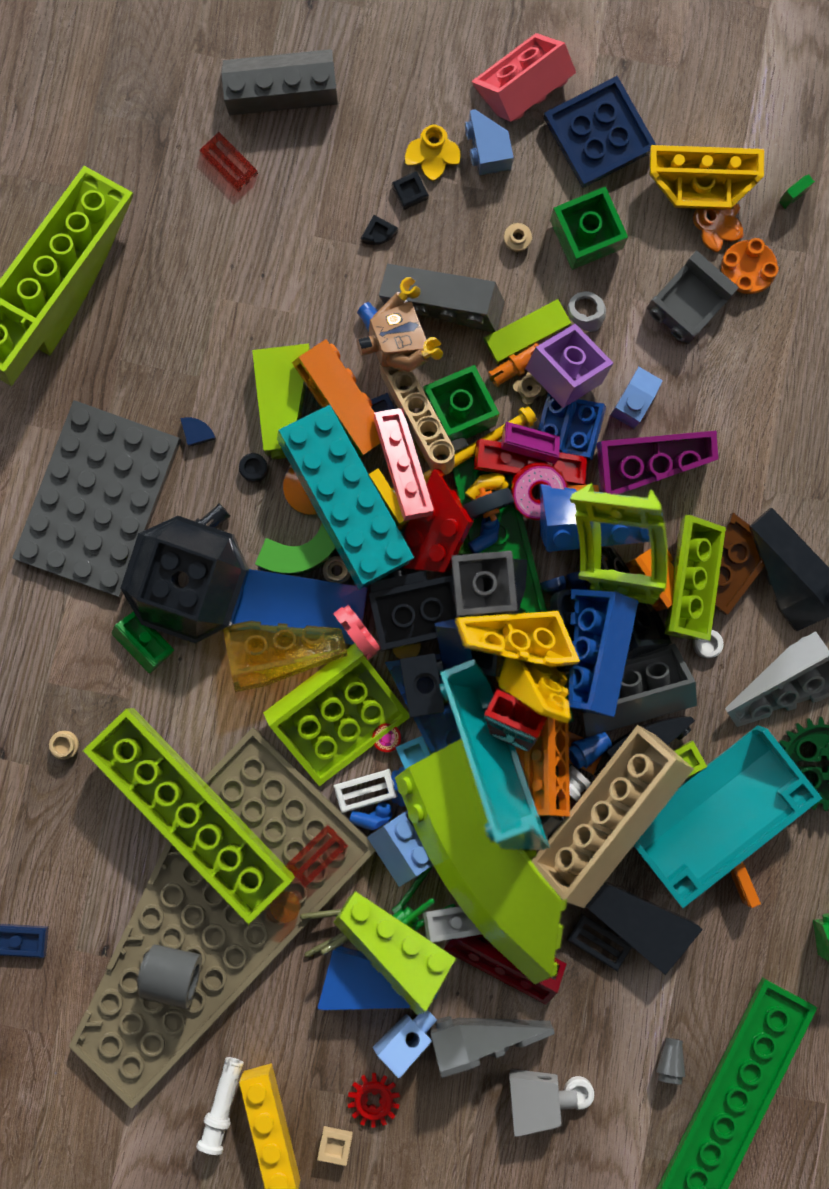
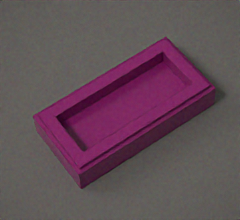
[501,422,560,464]

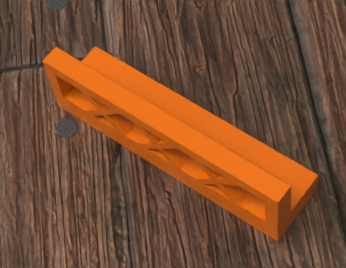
[524,699,570,817]

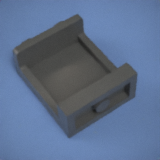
[647,250,739,344]

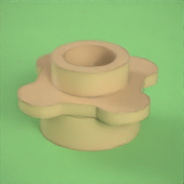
[513,372,546,405]

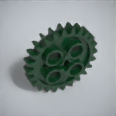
[778,716,829,811]

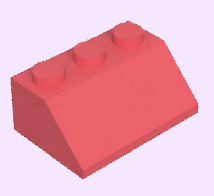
[471,33,576,122]

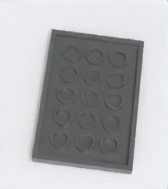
[12,400,181,597]

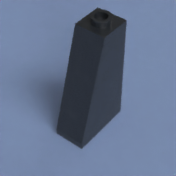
[585,881,703,975]

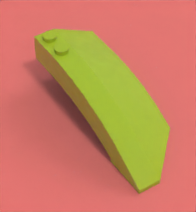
[395,738,567,984]

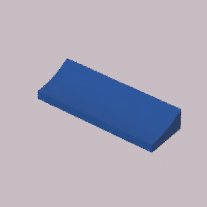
[231,569,368,645]

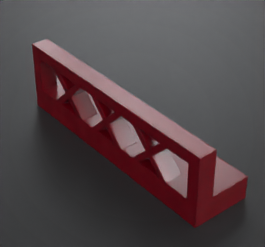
[443,934,567,1005]

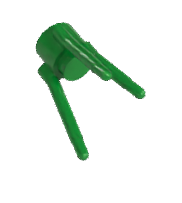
[392,866,456,931]

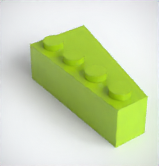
[333,891,456,1015]

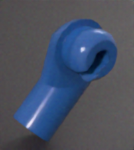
[468,517,500,554]
[349,802,392,830]

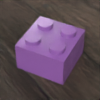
[526,324,613,408]

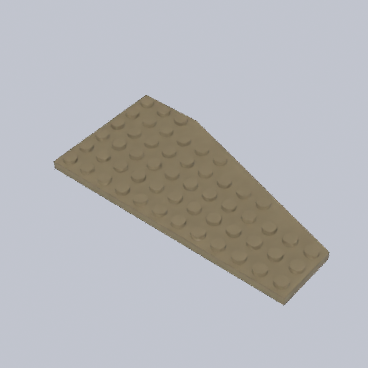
[69,727,375,1109]

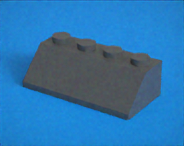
[221,49,338,115]
[566,644,697,737]

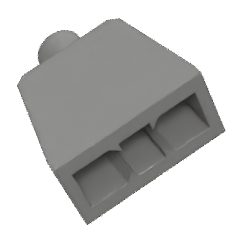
[510,1069,578,1137]

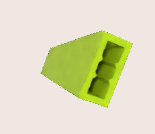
[252,343,310,459]

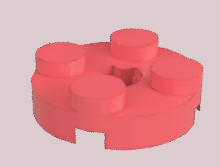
[333,605,381,660]

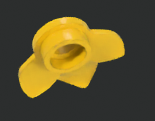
[405,125,460,181]

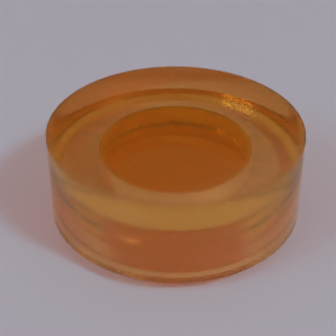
[270,891,301,923]

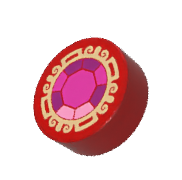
[372,723,401,752]

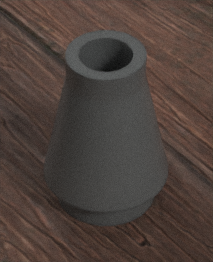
[656,1037,686,1085]

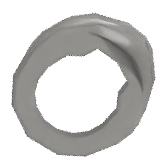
[568,291,606,332]

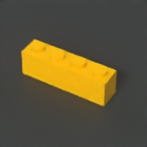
[239,1063,300,1189]

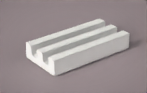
[334,769,398,813]

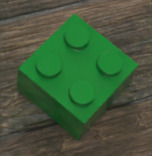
[550,186,628,270]
[423,365,500,441]

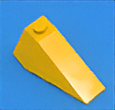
[455,611,580,667]
[496,657,570,723]

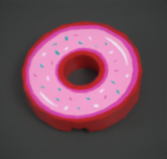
[511,463,568,521]

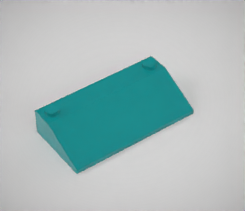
[440,659,550,850]
[633,725,822,908]

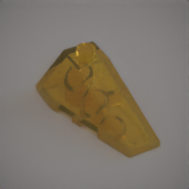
[223,621,347,692]

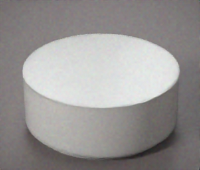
[693,630,723,658]
[564,1076,594,1109]

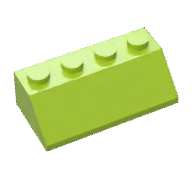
[665,515,726,641]

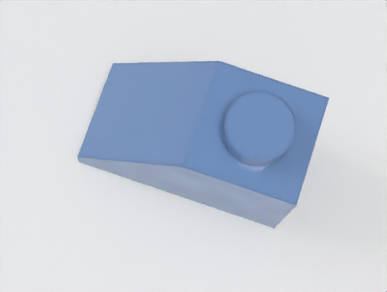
[610,367,663,429]

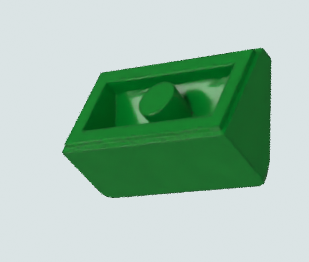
[111,611,174,674]

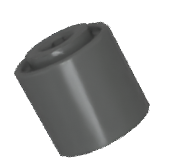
[137,944,202,1009]

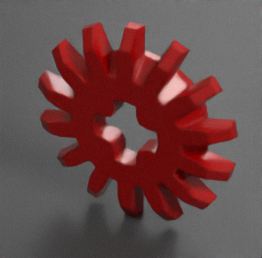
[348,1073,400,1128]

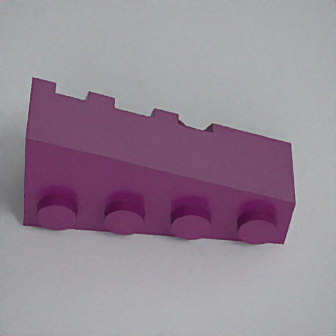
[596,431,719,495]

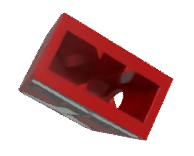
[484,689,548,752]

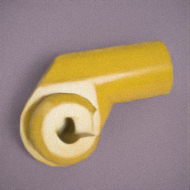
[465,473,508,501]

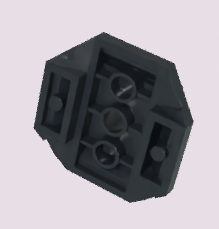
[120,516,249,643]

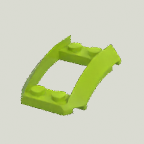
[570,483,667,604]

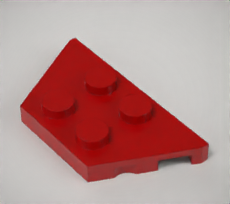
[403,469,474,572]

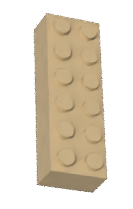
[532,725,694,908]

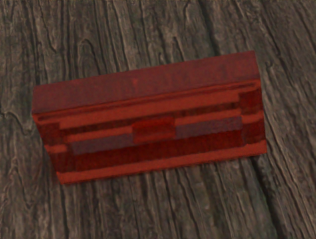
[199,132,258,193]
[285,824,348,887]

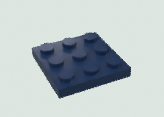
[543,76,656,189]

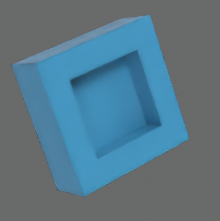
[396,736,430,769]

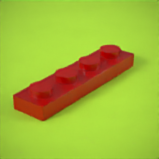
[474,439,587,485]

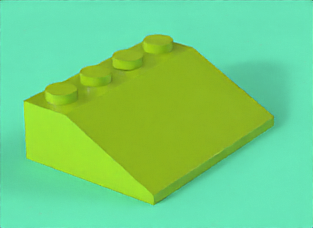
[263,643,410,786]

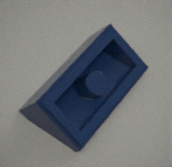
[434,617,473,671]

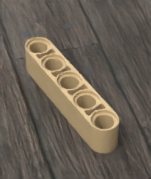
[379,363,455,475]

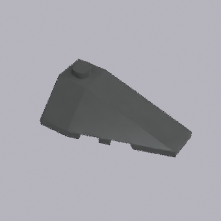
[431,1016,555,1078]

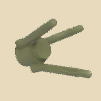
[300,909,349,958]

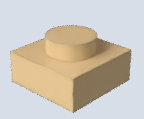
[317,1126,353,1166]

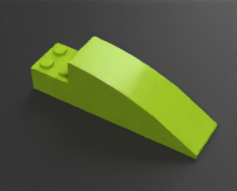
[0,166,134,386]

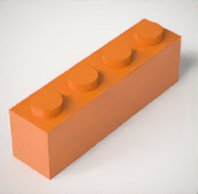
[292,339,381,457]

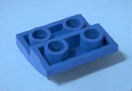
[538,393,606,460]

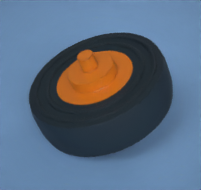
[462,487,514,522]

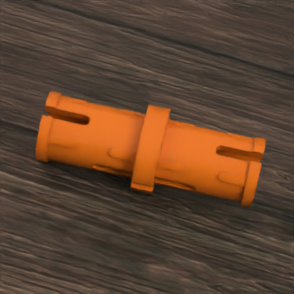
[488,343,538,387]

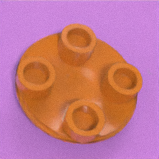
[721,238,779,294]

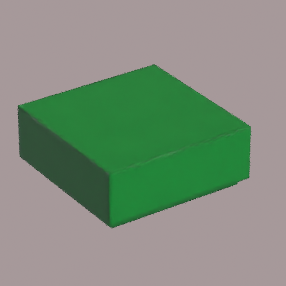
[779,174,815,209]

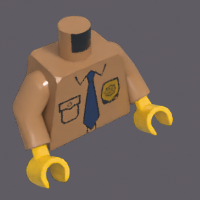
[357,277,443,372]

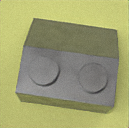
[452,551,517,618]

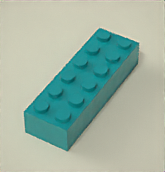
[277,405,414,590]

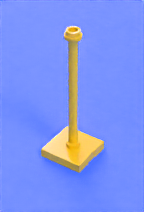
[369,406,537,531]

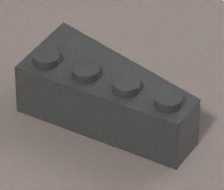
[379,264,505,333]

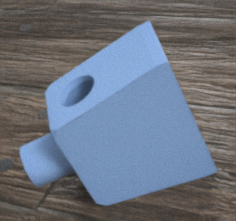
[373,1009,437,1078]

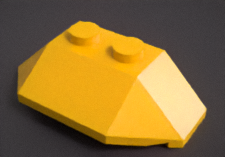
[650,145,764,210]

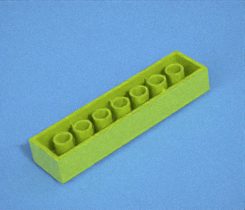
[83,708,295,924]

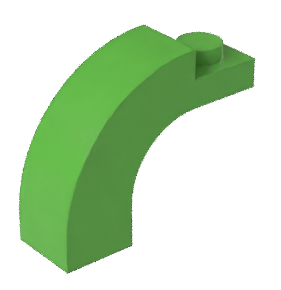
[255,524,337,576]

